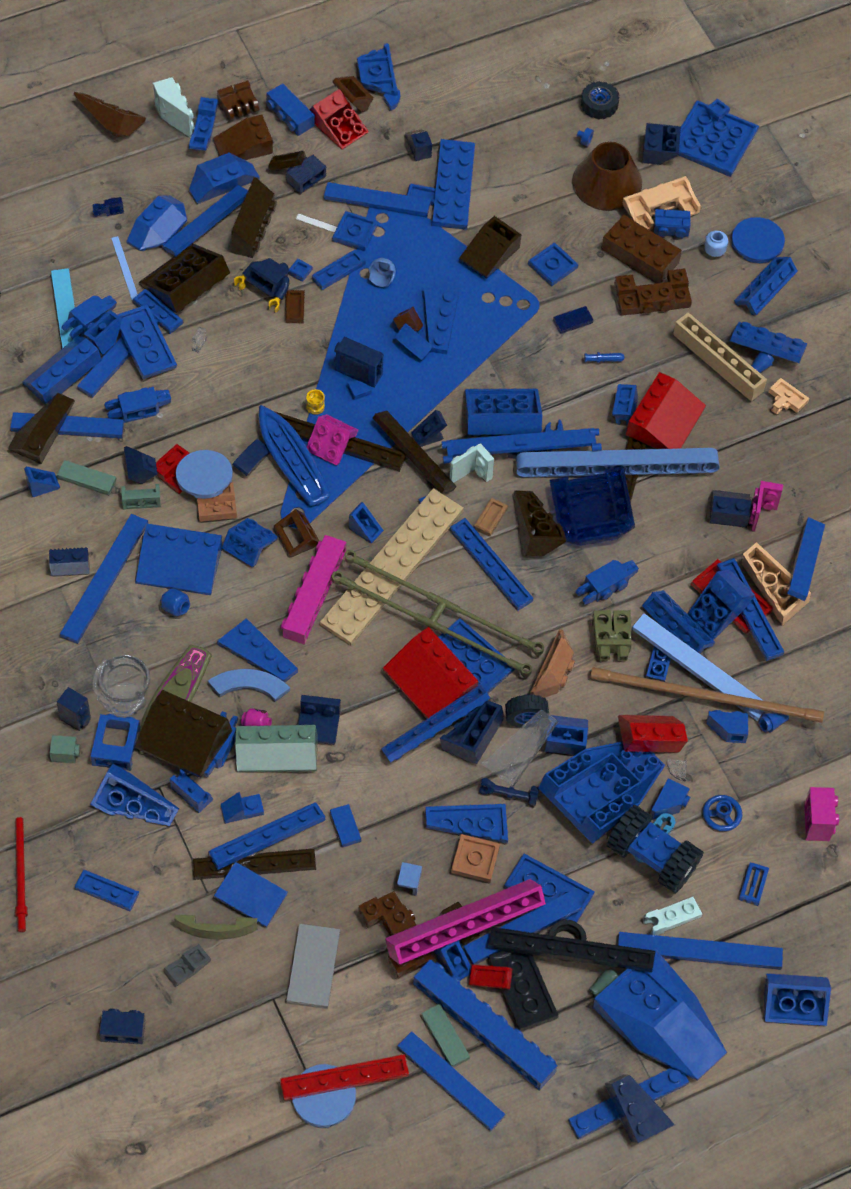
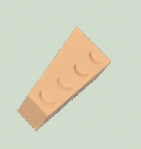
[742,542,811,626]

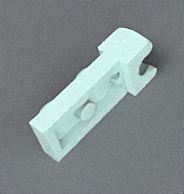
[643,897,702,935]

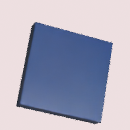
[332,211,378,251]
[528,242,578,286]

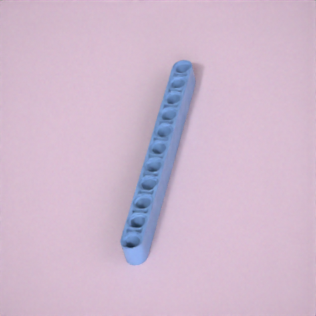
[516,448,720,477]

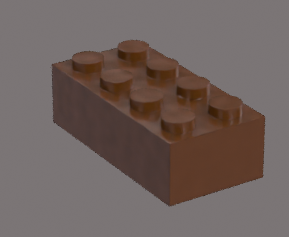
[602,215,682,284]

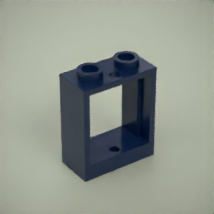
[334,336,384,388]

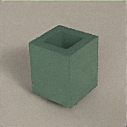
[50,735,80,763]

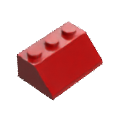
[618,715,688,752]

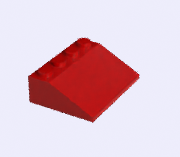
[626,372,706,449]
[383,627,478,719]

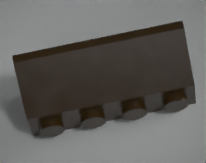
[231,177,277,258]

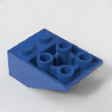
[687,569,755,640]

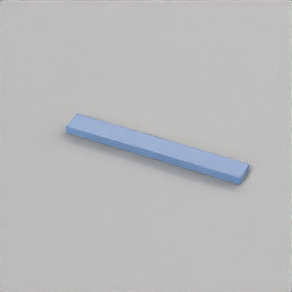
[632,614,765,721]

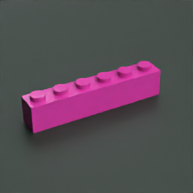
[281,535,346,645]

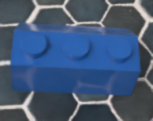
[764,973,831,1026]

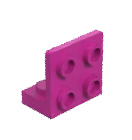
[307,414,358,465]
[749,481,783,531]

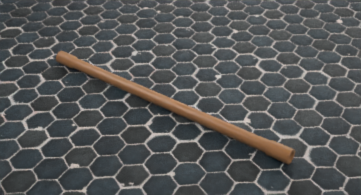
[591,667,825,723]

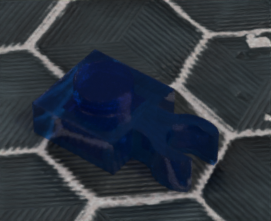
[92,197,124,216]

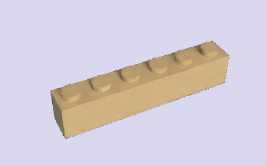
[673,312,767,402]

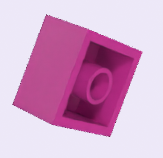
[804,787,839,841]

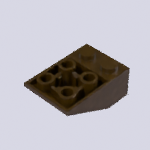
[459,216,522,278]

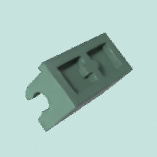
[121,484,161,510]

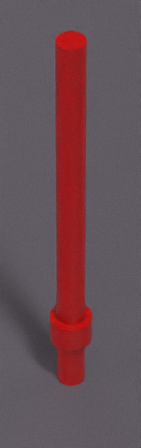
[15,817,28,932]

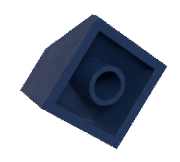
[710,490,751,528]

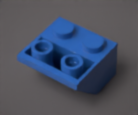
[545,715,588,755]

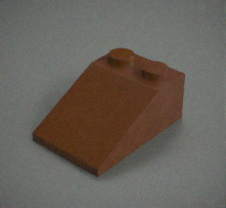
[213,114,273,160]

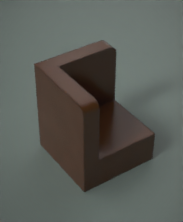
[393,307,423,332]

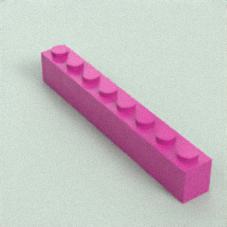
[385,879,546,964]

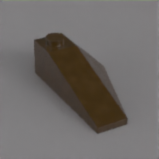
[8,393,75,464]
[514,490,567,556]

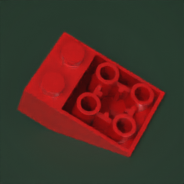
[309,89,369,150]

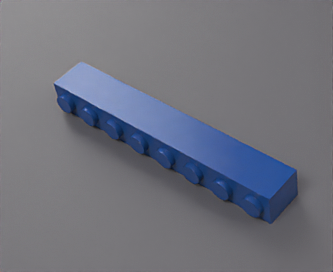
[413,959,557,1091]

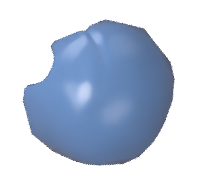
[369,258,396,287]

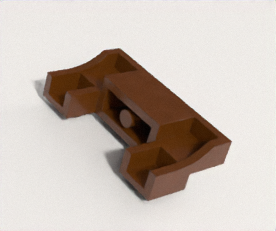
[614,268,692,316]
[358,891,434,978]

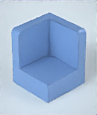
[397,862,422,896]

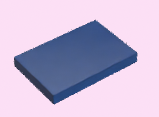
[214,862,288,928]

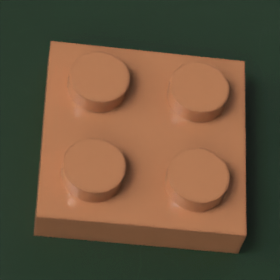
[451,834,500,883]

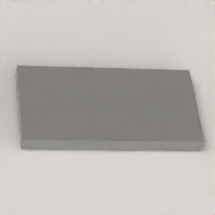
[287,924,340,1009]

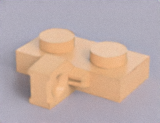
[768,378,809,415]

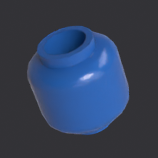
[161,588,190,617]

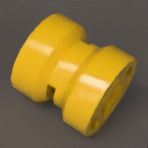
[306,389,325,415]

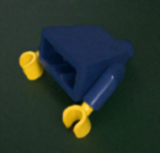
[234,258,290,312]

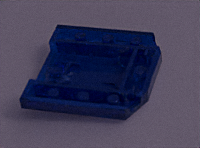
[549,466,635,546]

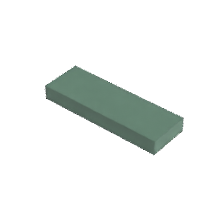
[57,460,117,495]
[421,1004,470,1067]

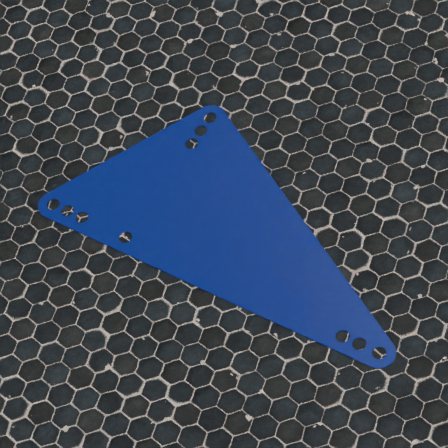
[281,192,539,528]

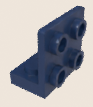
[298,695,341,745]

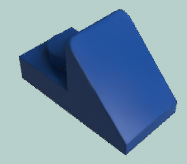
[221,792,264,824]

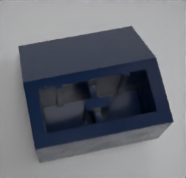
[642,123,681,165]

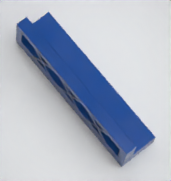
[734,257,798,315]
[642,590,715,654]

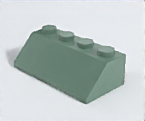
[235,725,318,772]

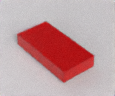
[469,964,513,989]

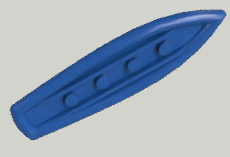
[259,405,331,506]

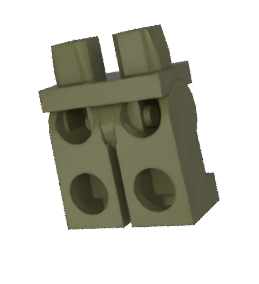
[592,610,632,661]

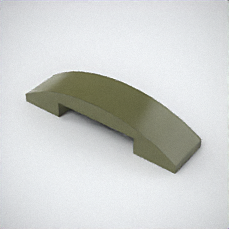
[174,915,258,940]

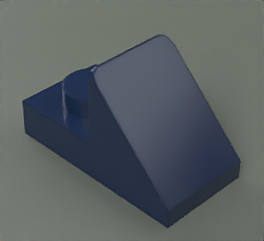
[411,410,447,447]

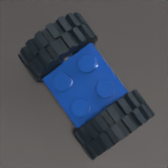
[606,805,704,894]

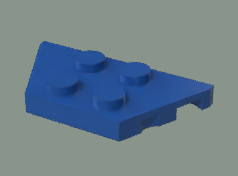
[357,43,398,96]

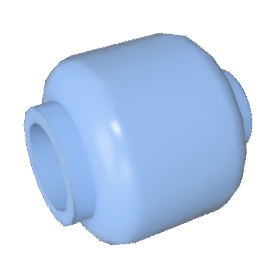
[704,230,728,257]

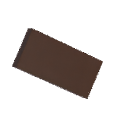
[286,290,305,324]

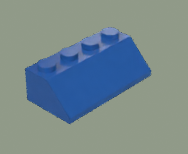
[22,336,102,405]

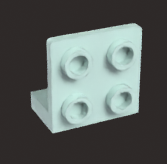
[450,443,494,483]

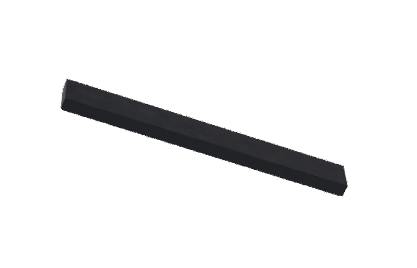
[488,927,656,972]

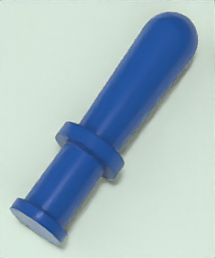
[584,352,625,363]

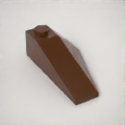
[73,92,146,137]

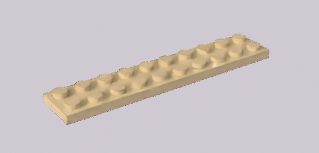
[320,488,464,645]

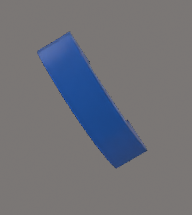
[189,97,218,151]

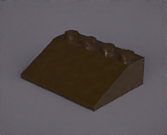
[139,243,230,313]
[135,690,233,778]

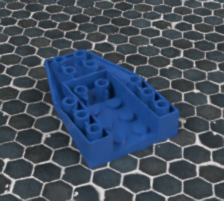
[538,741,665,844]
[593,946,727,1081]

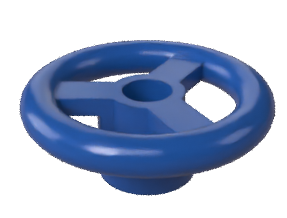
[703,795,743,831]

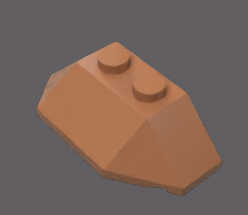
[530,629,575,698]

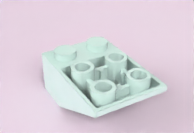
[153,77,194,138]

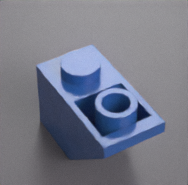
[706,710,748,743]

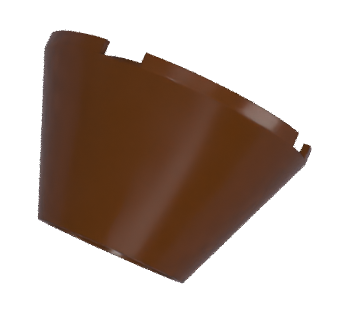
[573,142,642,211]

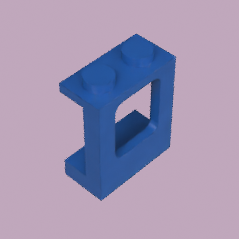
[90,714,140,771]

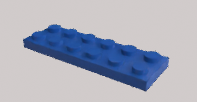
[432,139,475,230]

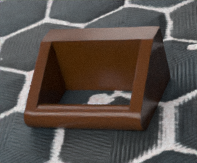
[332,76,374,112]
[274,509,319,557]

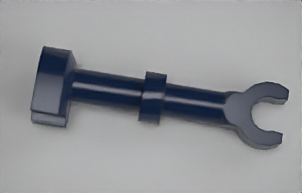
[479,778,539,806]

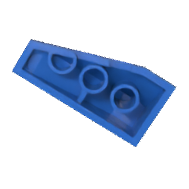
[90,764,179,826]

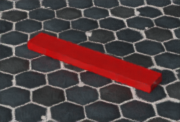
[280,1054,409,1101]

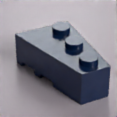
[440,700,504,764]
[605,1074,675,1143]

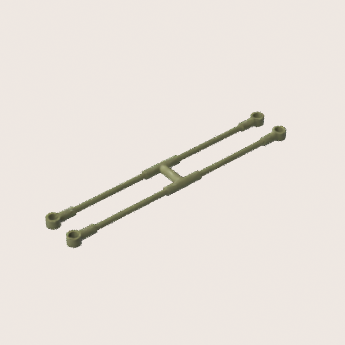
[332,550,544,677]

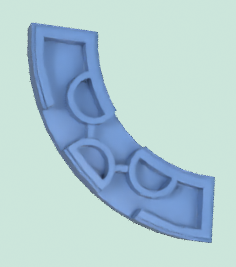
[208,669,290,702]

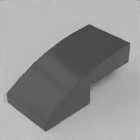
[163,944,211,987]

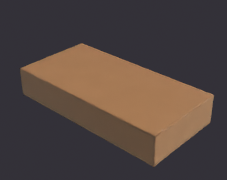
[474,498,508,537]

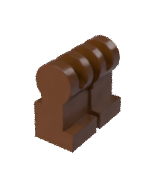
[217,80,259,121]

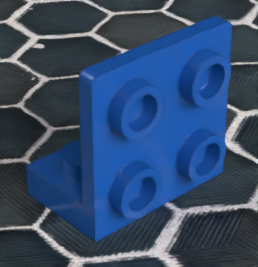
[222,518,278,567]

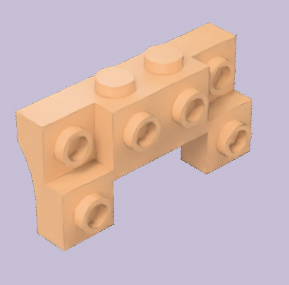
[622,176,701,230]

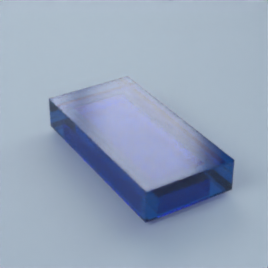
[553,306,594,334]

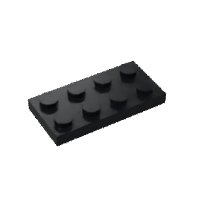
[489,951,559,1031]

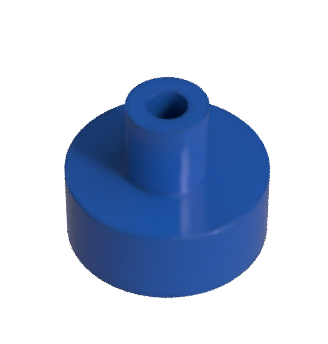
[577,128,594,146]

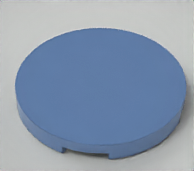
[176,450,233,499]
[292,1064,356,1128]

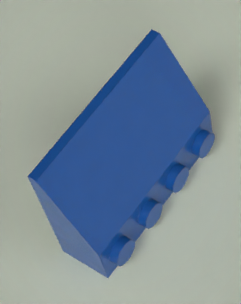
[465,389,542,436]
[136,523,222,596]

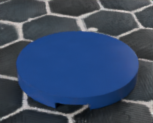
[731,217,785,263]

